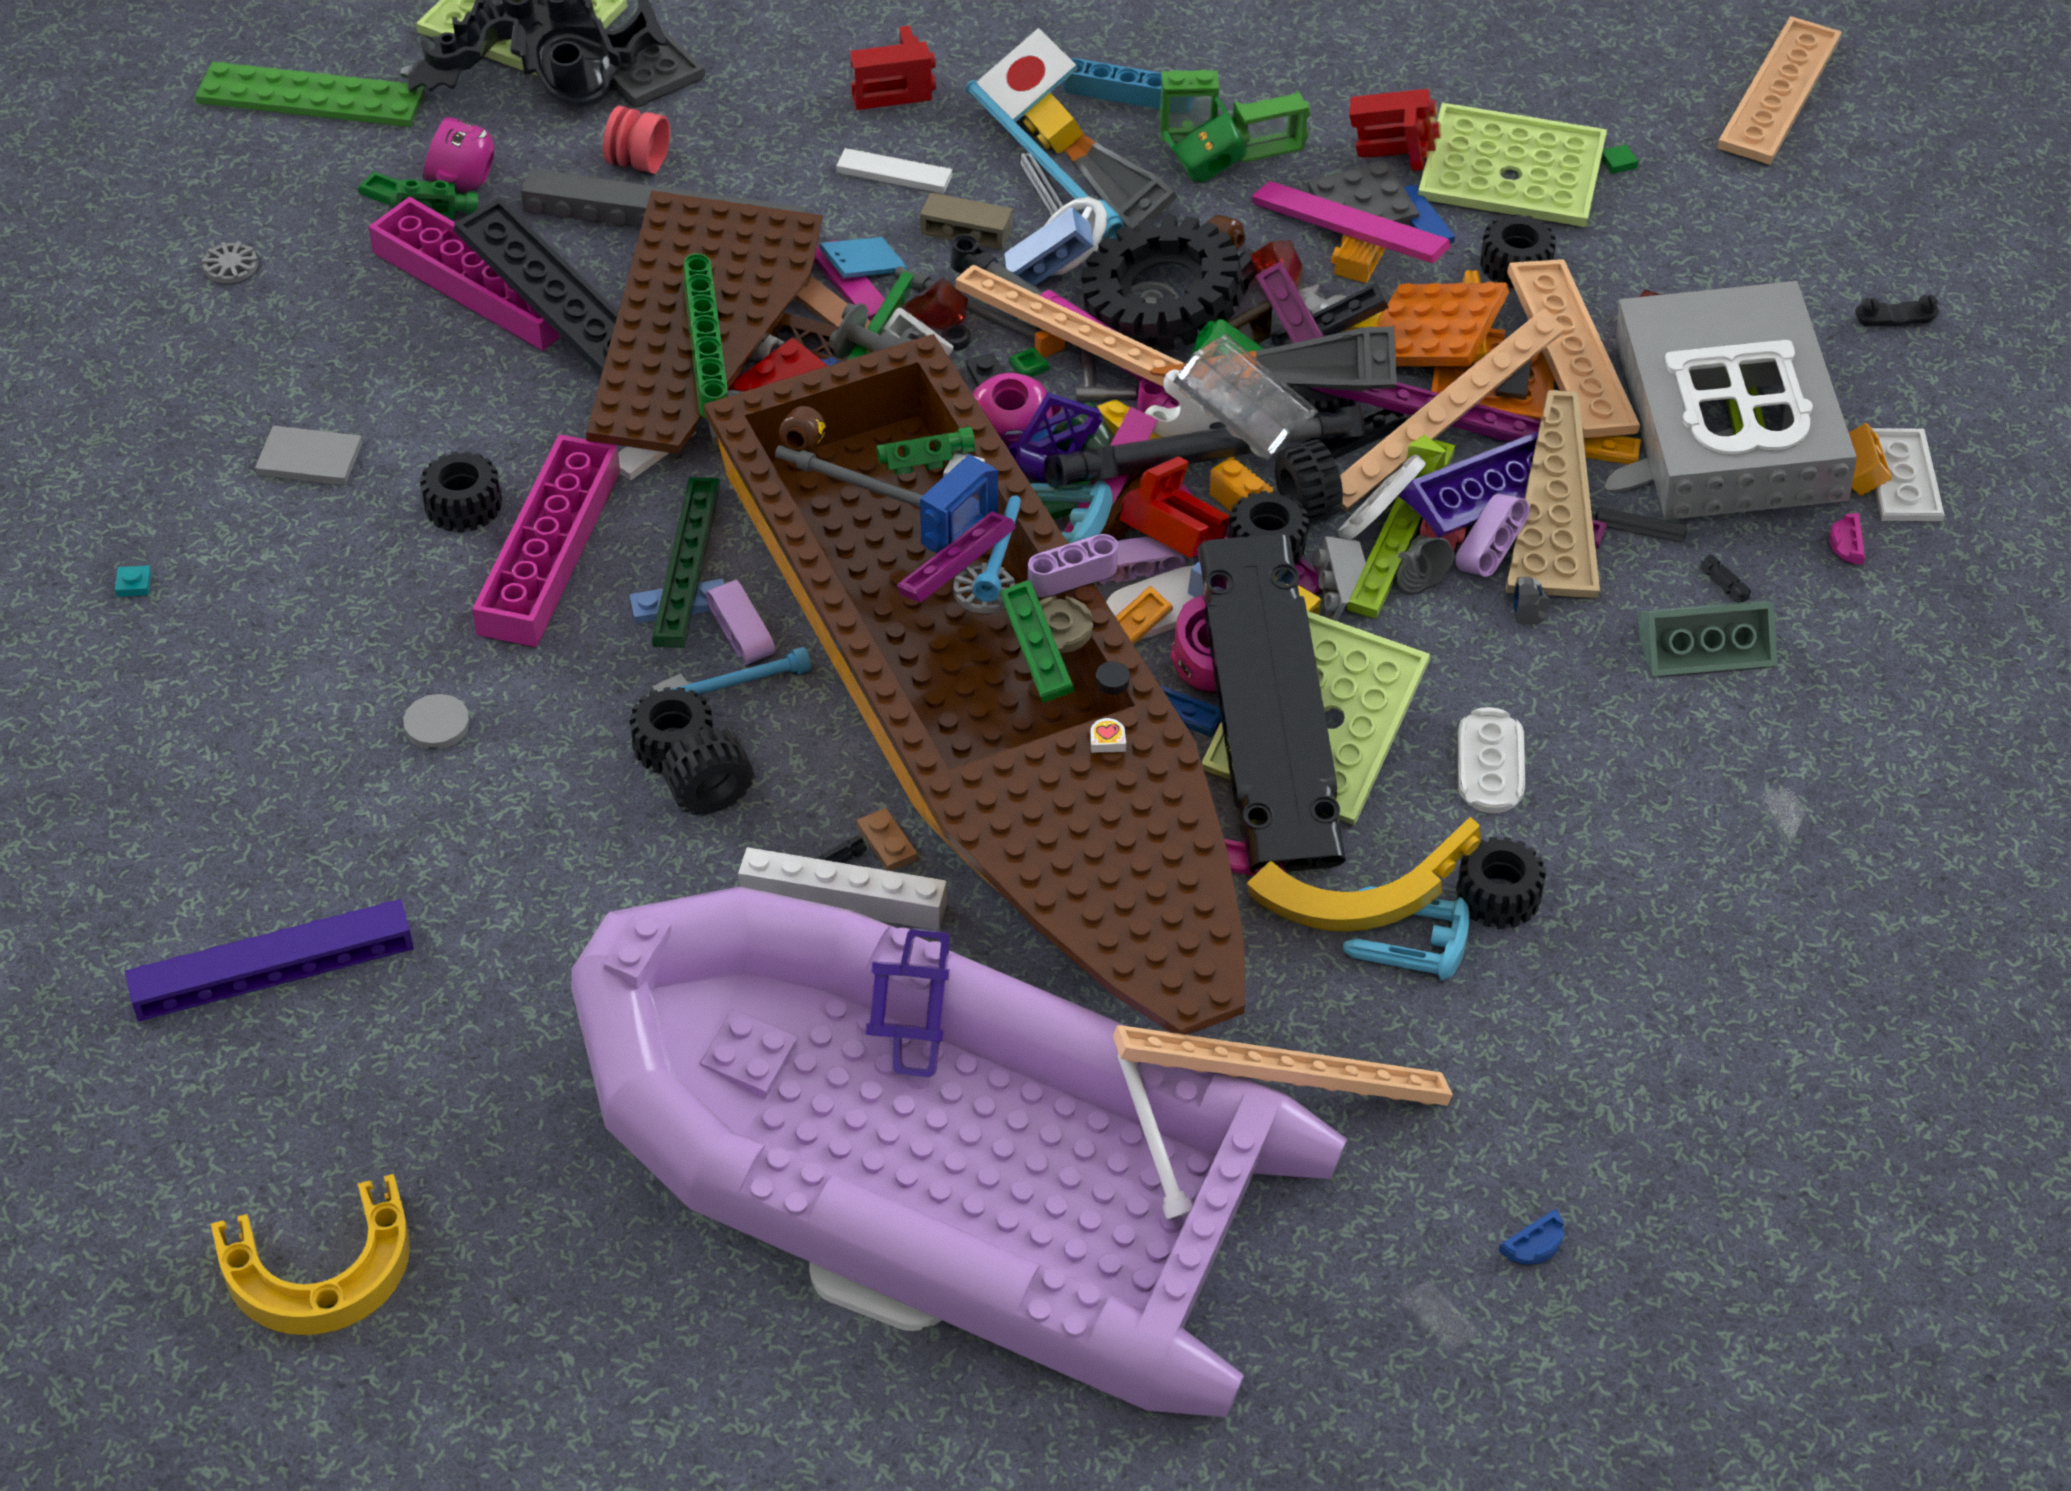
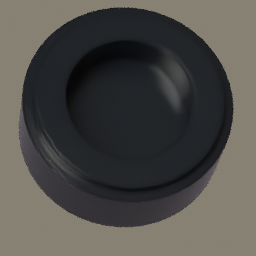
[941,324,971,351]
[1096,661,1130,695]

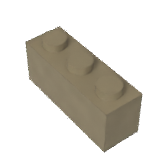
[920,192,1013,250]

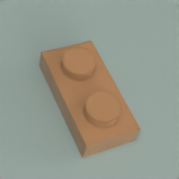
[856,808,918,871]

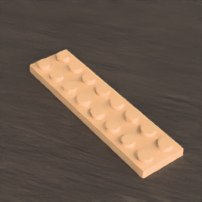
[1717,16,1842,165]
[1507,259,1640,438]

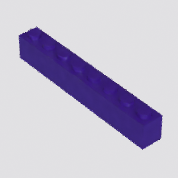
[125,899,414,1022]

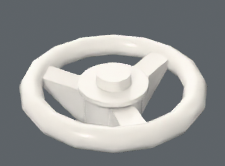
[1044,197,1107,276]

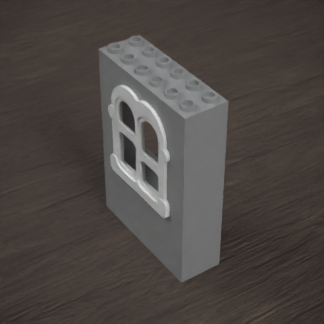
[1616,281,1856,520]

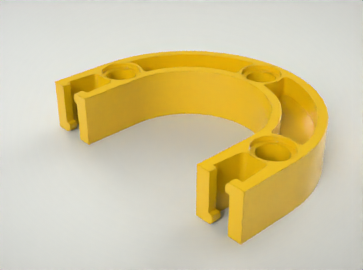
[211,1174,410,1335]

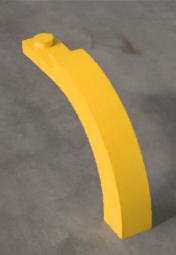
[1246,817,1481,932]

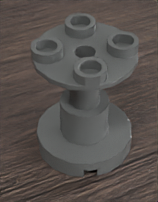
[828,303,925,359]

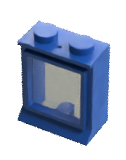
[920,454,998,553]

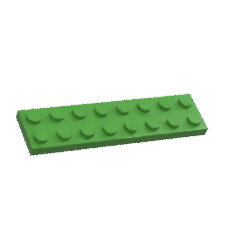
[195,62,426,127]

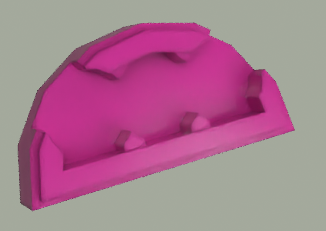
[1829,513,1865,565]

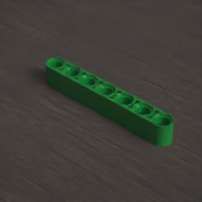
[683,253,727,419]

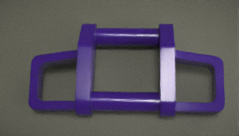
[865,929,950,1077]

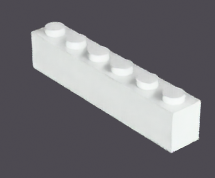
[738,847,947,931]

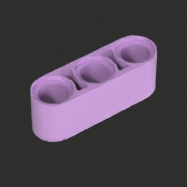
[1456,494,1530,577]
[1028,534,1118,597]
[1098,536,1185,585]
[706,580,775,666]

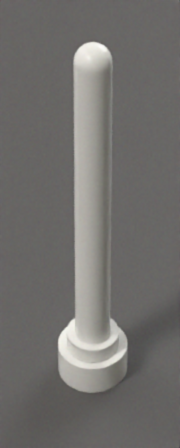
[1118,1053,1193,1221]

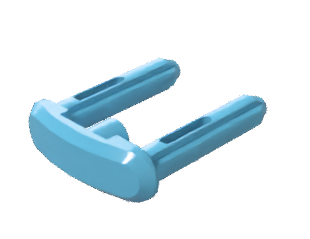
[1031,480,1113,544]
[1343,886,1469,981]

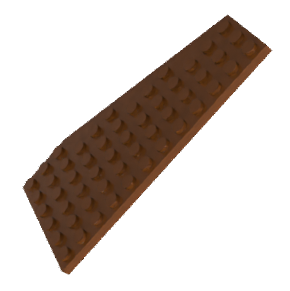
[586,190,823,454]

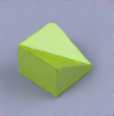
[1407,434,1446,477]

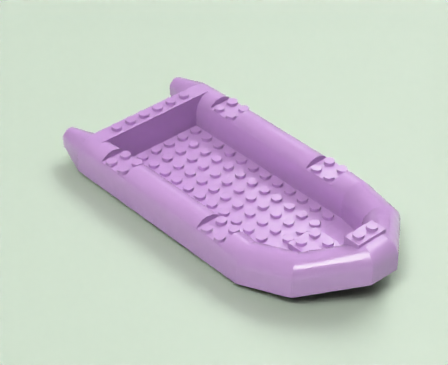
[571,886,1347,1417]

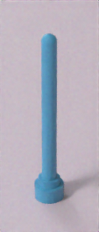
[973,496,1021,602]
[671,647,811,695]

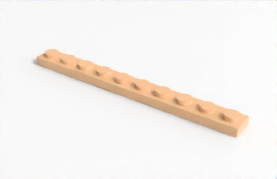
[956,265,1218,396]
[1340,308,1565,512]
[1112,1025,1453,1106]

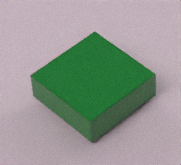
[1601,144,1638,174]
[1009,347,1050,378]

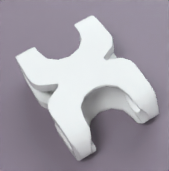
[1145,370,1246,437]

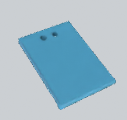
[819,237,908,278]

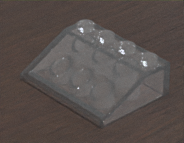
[1173,334,1319,460]

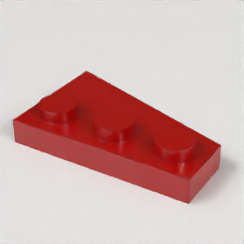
[727,337,828,392]

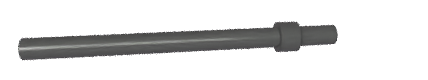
[894,266,1040,341]
[775,445,923,508]

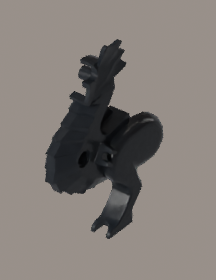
[400,0,667,108]

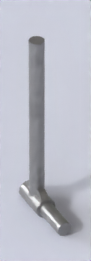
[1075,293,1136,403]

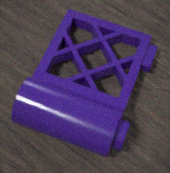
[1008,392,1103,484]

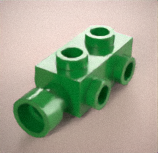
[390,179,478,220]
[876,427,975,475]

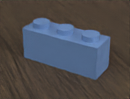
[1005,207,1094,286]

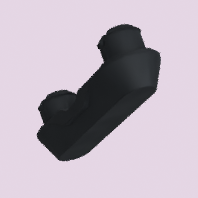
[1855,295,1939,326]

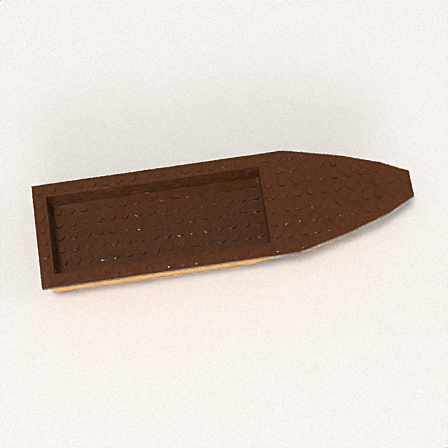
[703,334,1245,1035]

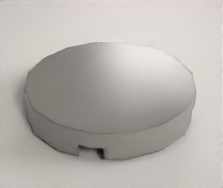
[403,694,469,749]

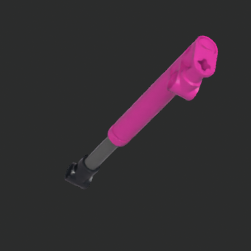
[950,234,1179,413]

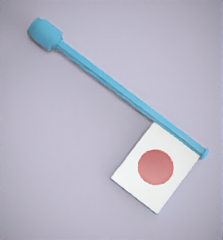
[965,28,1124,240]

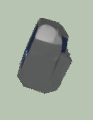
[1513,576,1549,624]

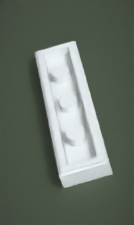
[836,148,952,194]

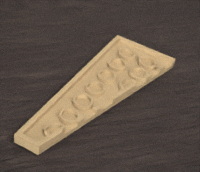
[1505,390,1600,598]

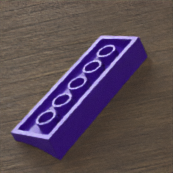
[1398,431,1538,538]

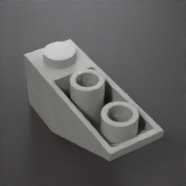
[1313,536,1366,621]

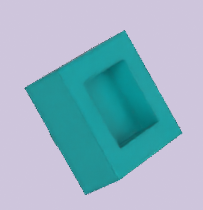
[115,565,152,597]

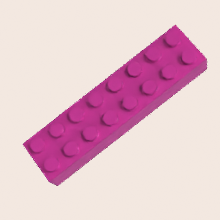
[368,197,561,351]
[472,434,620,647]

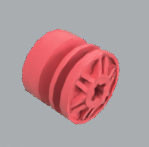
[603,106,670,174]

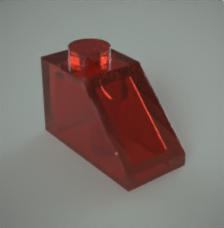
[1250,240,1302,289]
[902,277,968,330]

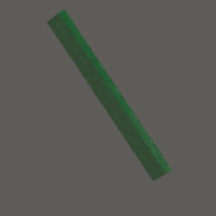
[652,477,720,648]

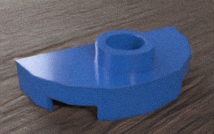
[1499,1208,1564,1264]

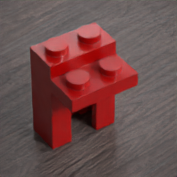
[850,26,936,110]
[1349,89,1441,171]
[1119,457,1230,558]

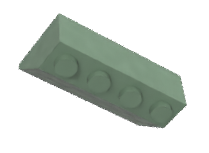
[1638,601,1777,677]

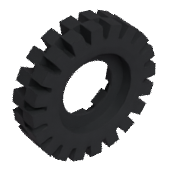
[1081,216,1244,351]

